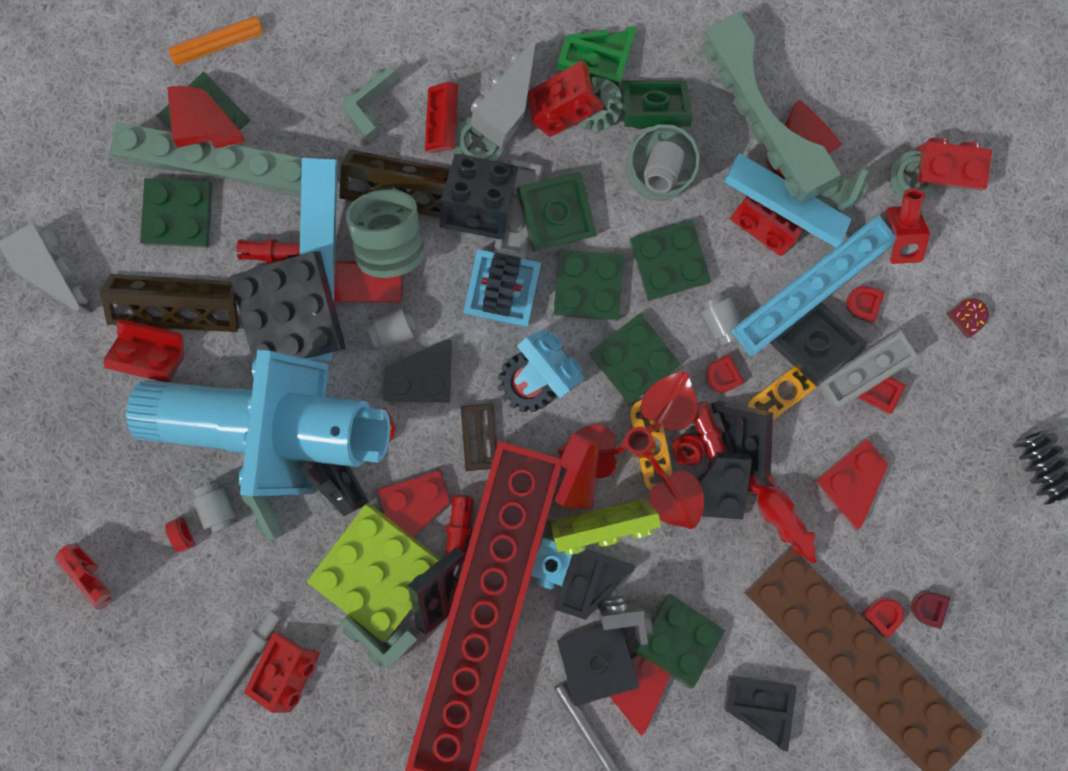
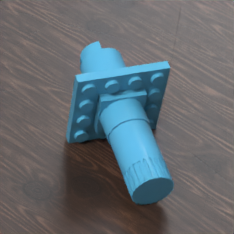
[126,350,390,496]

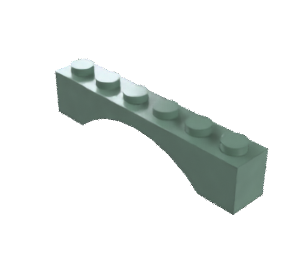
[702,11,841,205]
[109,122,302,198]

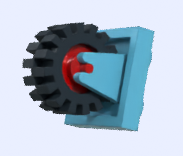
[463,249,541,328]
[498,329,585,413]

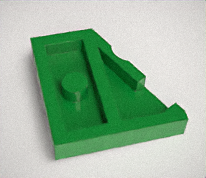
[557,26,637,88]

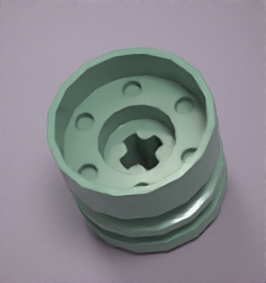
[626,124,700,201]
[346,189,425,278]

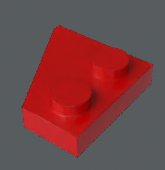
[815,439,888,530]
[377,470,450,537]
[610,653,670,736]

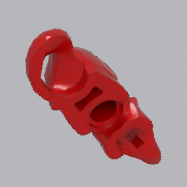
[748,476,817,563]

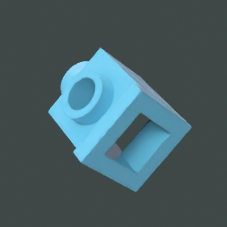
[531,535,573,589]

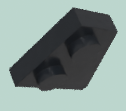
[384,340,452,403]
[408,547,465,635]
[554,548,635,620]
[724,675,797,751]

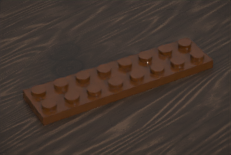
[744,546,982,771]

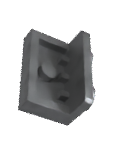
[598,596,653,645]

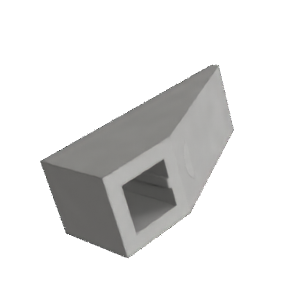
[470,41,536,148]
[0,223,92,315]

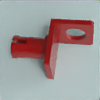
[886,188,930,264]

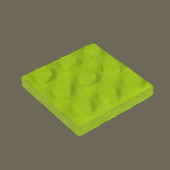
[550,498,661,555]
[307,502,441,643]

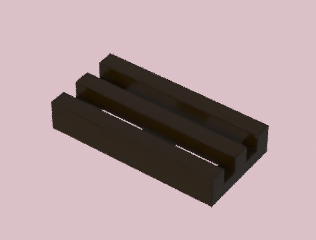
[461,403,497,471]

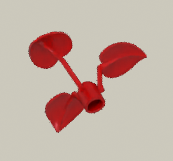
[558,372,704,529]

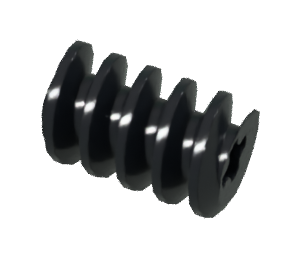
[1013,430,1068,505]

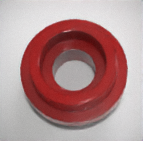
[672,434,706,466]

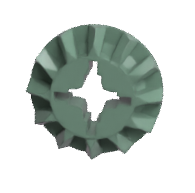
[579,77,623,131]
[454,117,504,161]
[888,151,940,201]

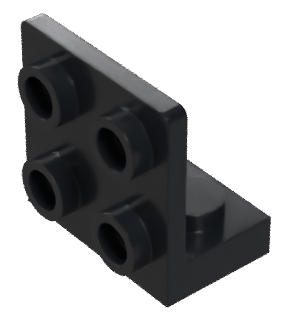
[439,154,518,240]

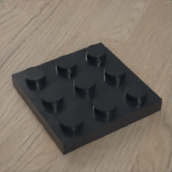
[230,251,346,362]

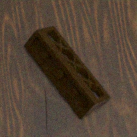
[339,149,450,218]
[100,274,239,332]

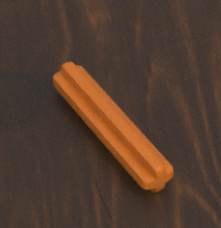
[168,16,264,65]

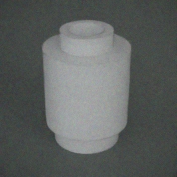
[644,141,684,193]
[701,295,743,346]
[366,308,418,350]
[193,481,236,533]

